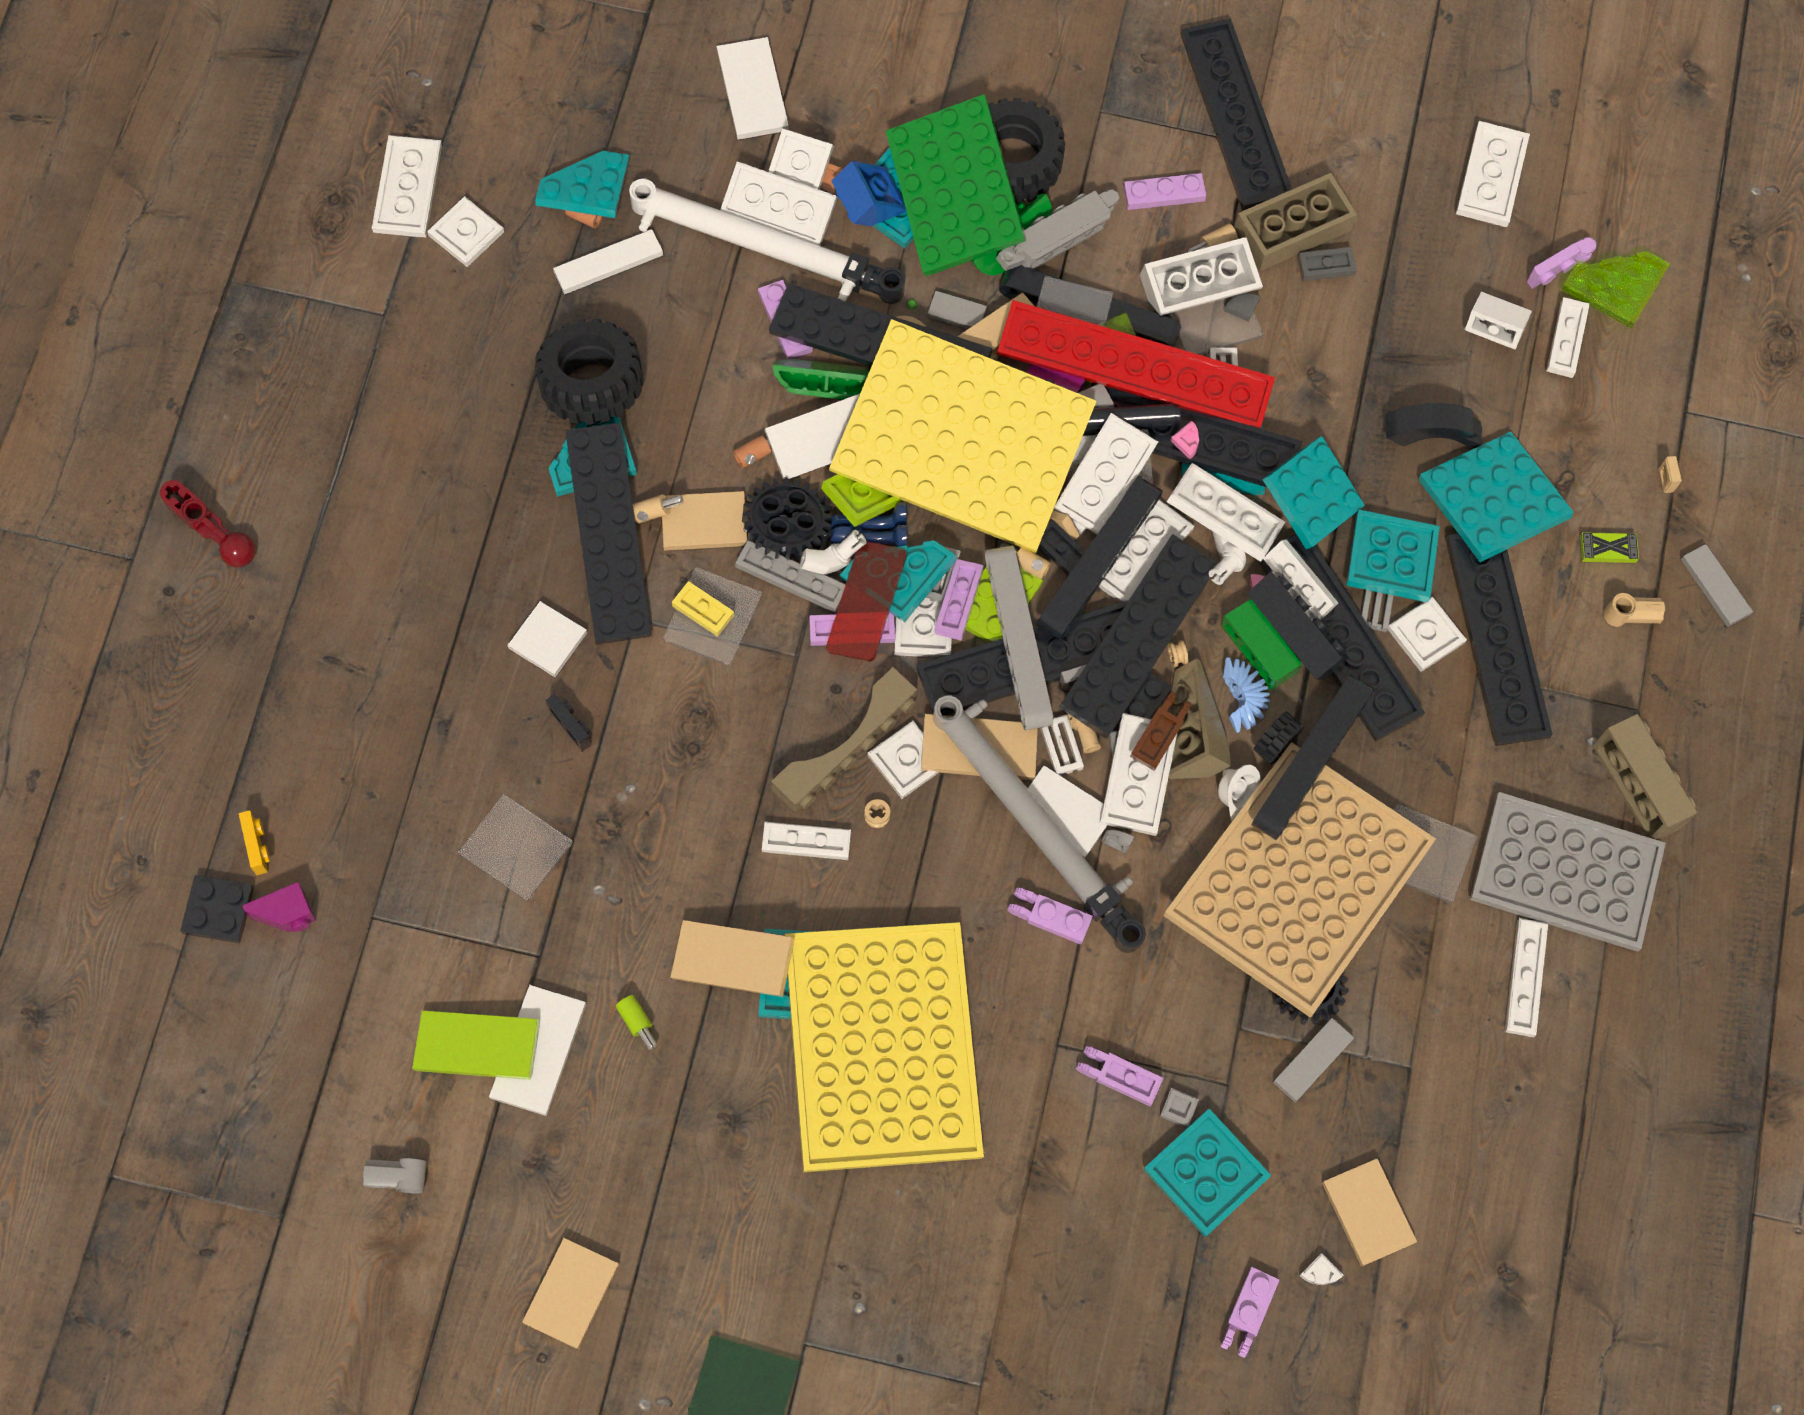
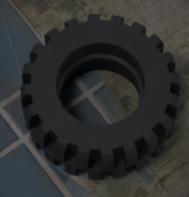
[989,98,1065,203]
[535,319,644,425]

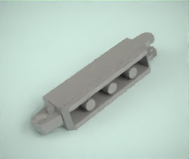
[996,189,1120,271]

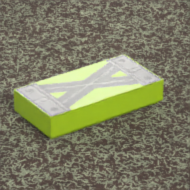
[1580,533,1639,563]

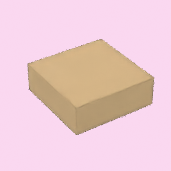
[1658,456,1682,493]

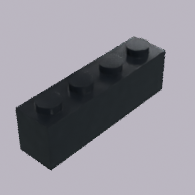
[1246,571,1349,680]

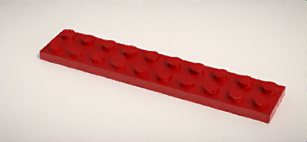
[997,300,1275,429]

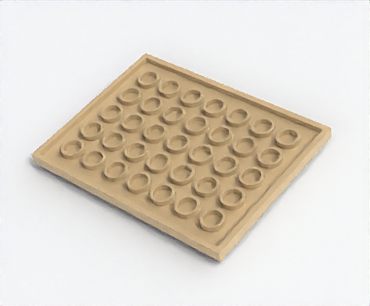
[1163,742,1436,1018]

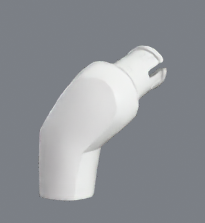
[800,530,866,575]
[1209,531,1246,585]

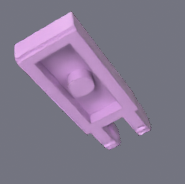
[1527,237,1597,289]
[1007,888,1093,945]
[1076,1046,1163,1107]
[1221,1267,1279,1358]

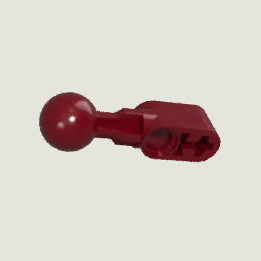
[160,480,256,568]

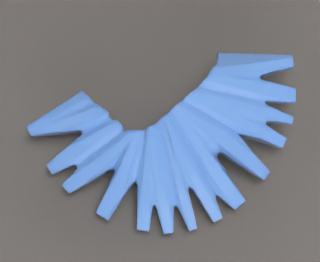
[1223,657,1270,733]

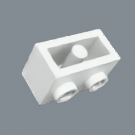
[1465,292,1532,349]

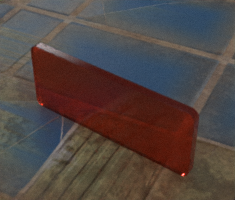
[826,542,907,662]

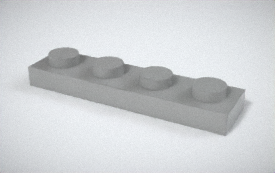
[735,541,848,613]

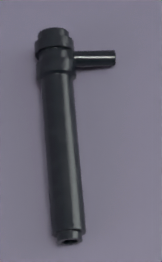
[1045,379,1180,430]

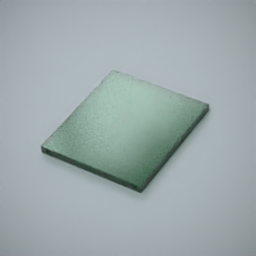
[688,1335,800,1415]

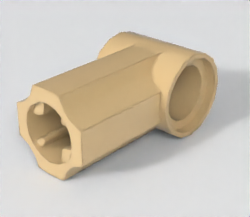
[1603,593,1665,627]

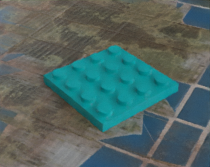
[1419,432,1574,562]

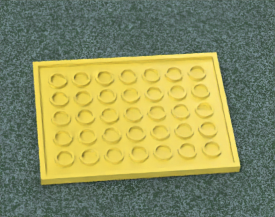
[829,319,1096,553]
[785,922,984,1172]

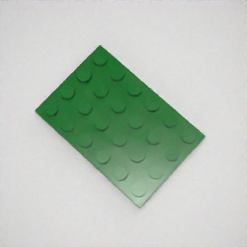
[886,94,1026,277]

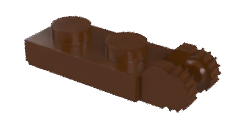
[1130,691,1192,771]

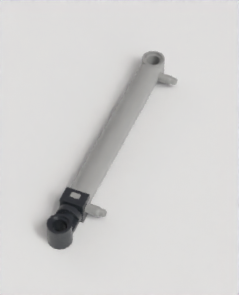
[933,696,1146,953]

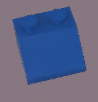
[832,161,906,226]

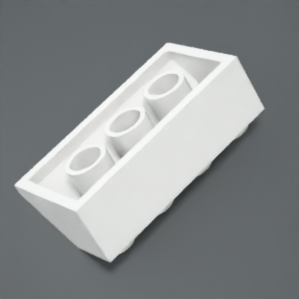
[1140,237,1263,316]

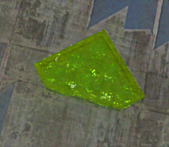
[1561,251,1670,329]

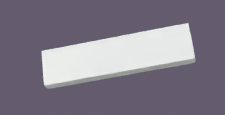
[553,229,663,295]
[1505,918,1548,1038]

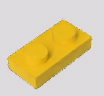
[239,810,270,876]

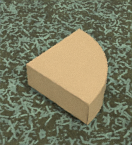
[1049,510,1080,541]

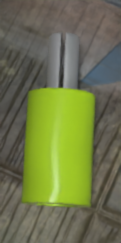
[615,995,657,1050]

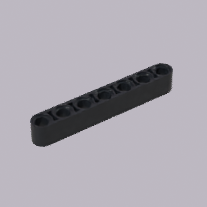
[999,265,1182,347]
[1037,476,1163,640]
[1251,674,1374,840]

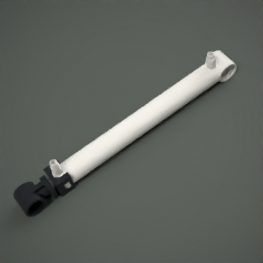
[629,179,905,304]

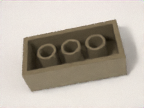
[1234,173,1357,272]
[1593,714,1697,840]

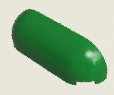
[971,194,1052,275]
[773,359,870,400]

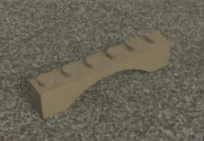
[771,667,917,813]

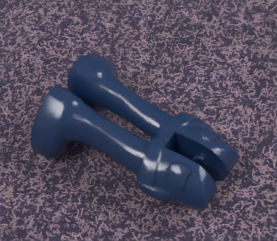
[831,501,907,547]

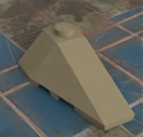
[1168,659,1231,779]

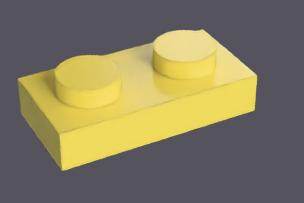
[672,581,734,637]

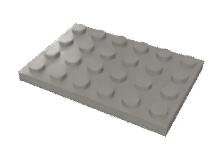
[1470,792,1666,952]

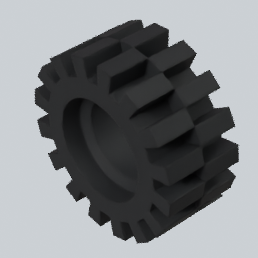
[1253,711,1304,765]

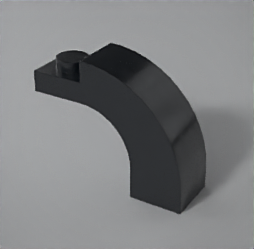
[1386,403,1482,449]

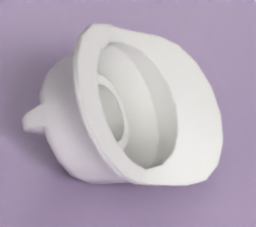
[1218,764,1260,821]

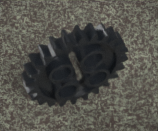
[742,477,832,560]

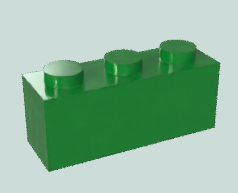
[1221,599,1302,691]

